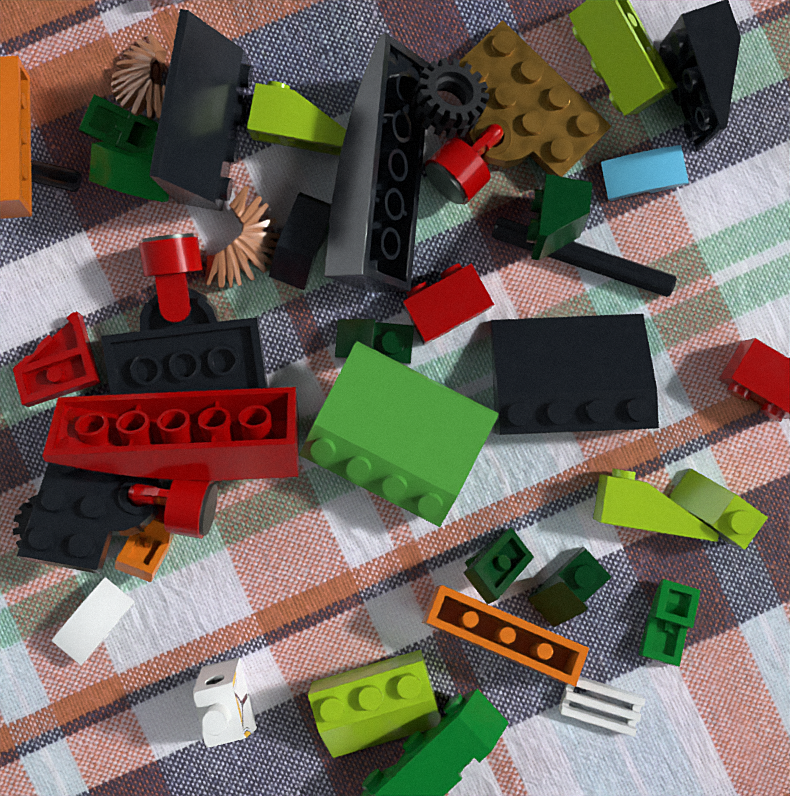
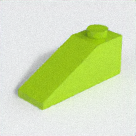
[247,81,346,156]
[593,468,719,542]

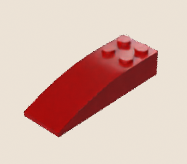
[42,387,299,481]

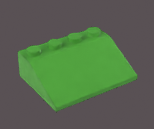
[299,341,499,527]

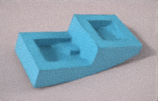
[601,145,689,201]

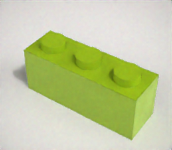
[568,0,677,116]

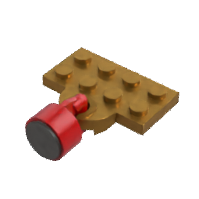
[425,20,612,205]

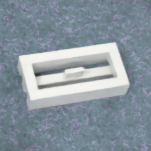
[558,676,646,737]

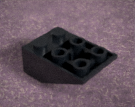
[659,0,741,152]

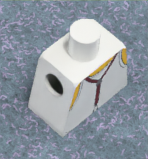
[193,657,257,748]

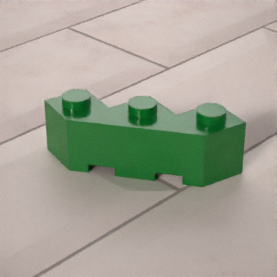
[360,689,509,796]

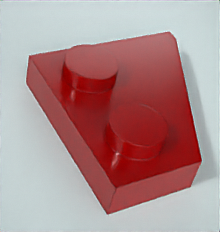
[13,311,101,407]

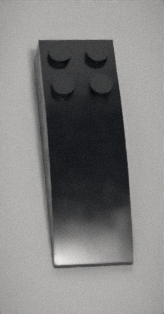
[324,33,429,293]

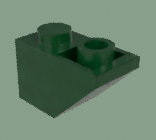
[526,174,592,261]

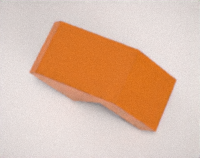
[115,520,174,582]

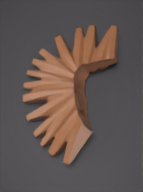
[111,34,167,120]
[205,186,280,288]

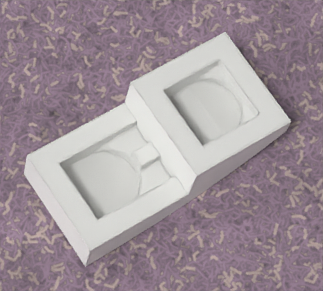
[51,577,135,666]

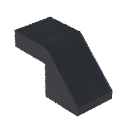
[268,192,332,290]

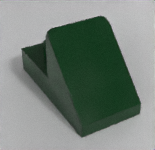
[335,319,414,364]
[463,527,534,605]
[527,547,612,627]

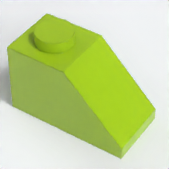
[668,468,768,550]

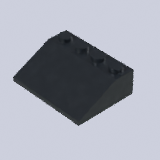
[149,9,253,211]
[490,314,659,435]

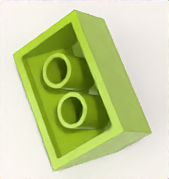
[308,649,442,758]

